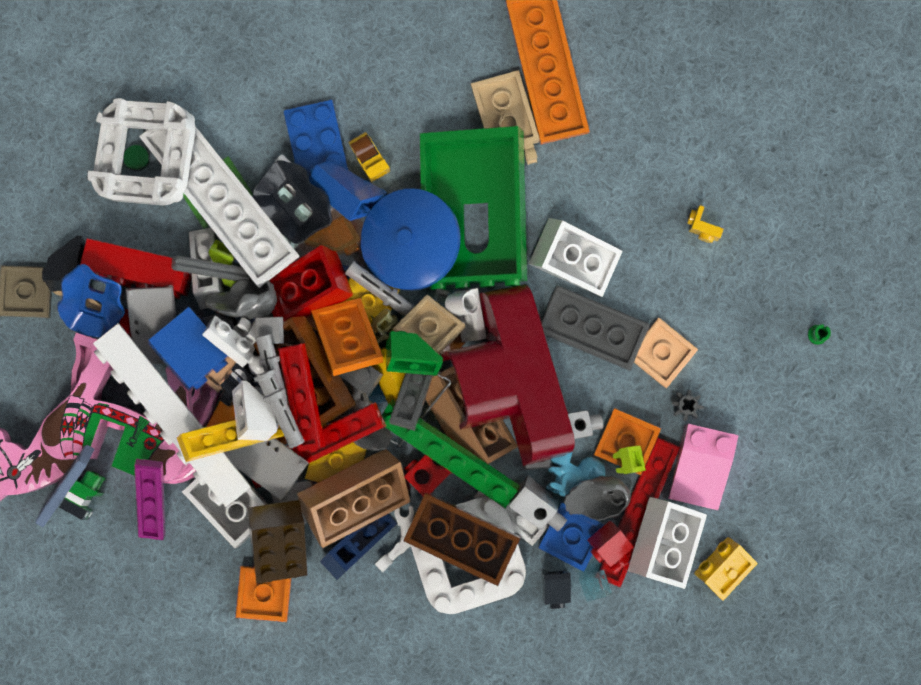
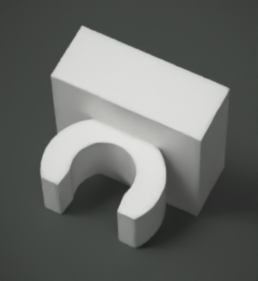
[233,317,258,345]

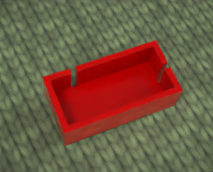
[80,238,192,299]

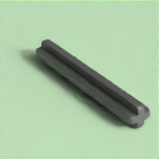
[171,256,253,281]

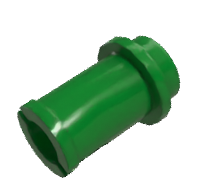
[808,324,831,345]

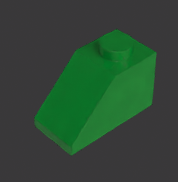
[386,331,443,376]

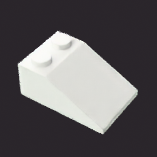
[529,218,622,297]

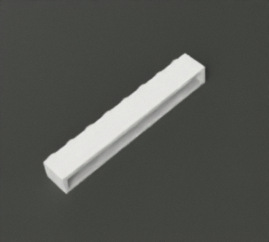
[93,324,251,507]

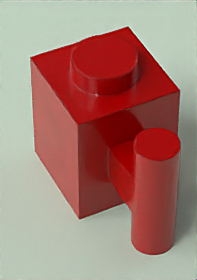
[587,520,634,574]

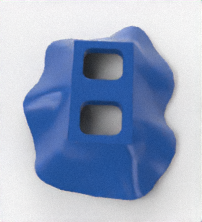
[57,264,125,338]

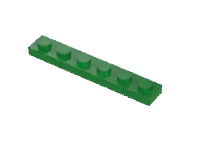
[382,399,520,508]

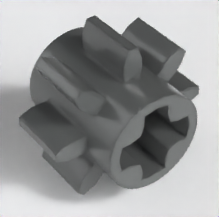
[671,390,703,421]

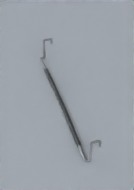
[390,372,451,447]

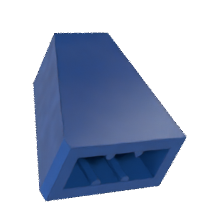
[309,161,388,221]

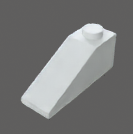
[189,228,224,310]

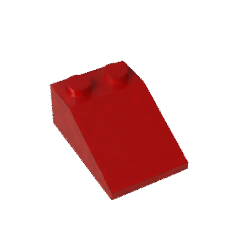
[269,245,353,323]

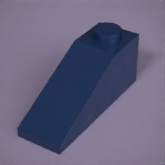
[320,514,397,580]

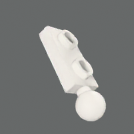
[202,316,264,376]

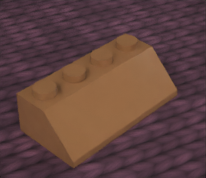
[426,367,518,464]
[297,449,411,548]

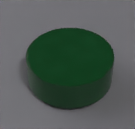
[123,145,150,171]

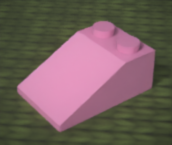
[668,424,738,510]

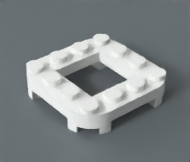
[88,98,195,205]
[411,497,526,614]

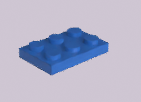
[283,100,348,178]

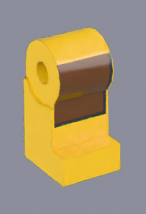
[348,132,390,183]

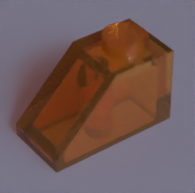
[304,216,361,256]

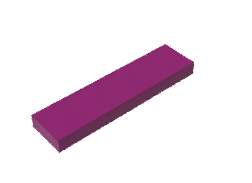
[135,459,165,540]

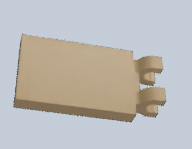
[471,70,540,165]

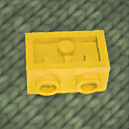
[694,537,758,600]

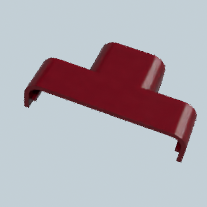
[440,284,575,466]

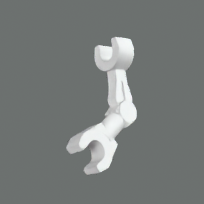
[375,506,415,572]

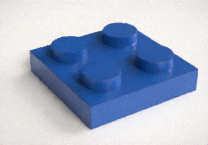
[538,503,604,572]

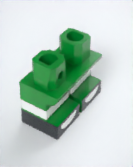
[59,470,106,520]

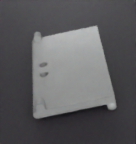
[126,285,176,364]
[224,438,308,500]

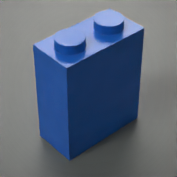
[148,307,229,391]

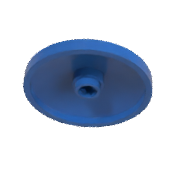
[361,188,461,290]

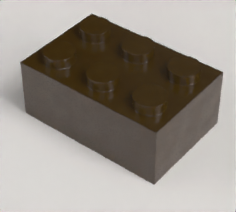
[247,500,308,584]

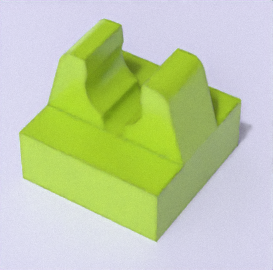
[613,446,646,474]

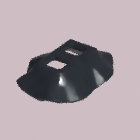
[253,160,332,244]

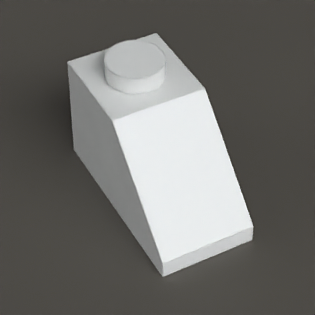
[232,381,279,441]

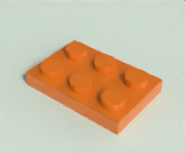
[311,298,383,376]

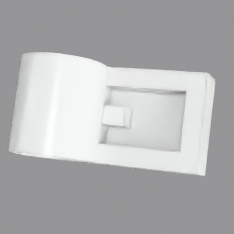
[445,288,487,342]

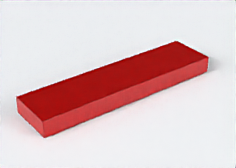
[278,343,325,452]

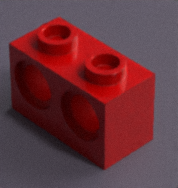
[404,455,452,497]

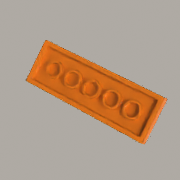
[506,0,590,145]

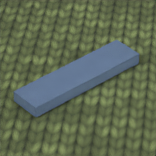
[35,445,95,527]

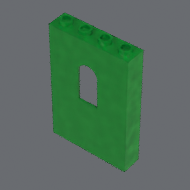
[420,126,527,290]

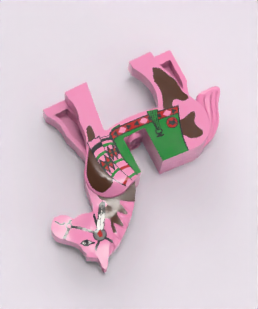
[0,333,221,501]

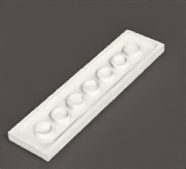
[139,126,299,288]

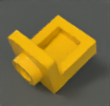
[687,205,724,243]

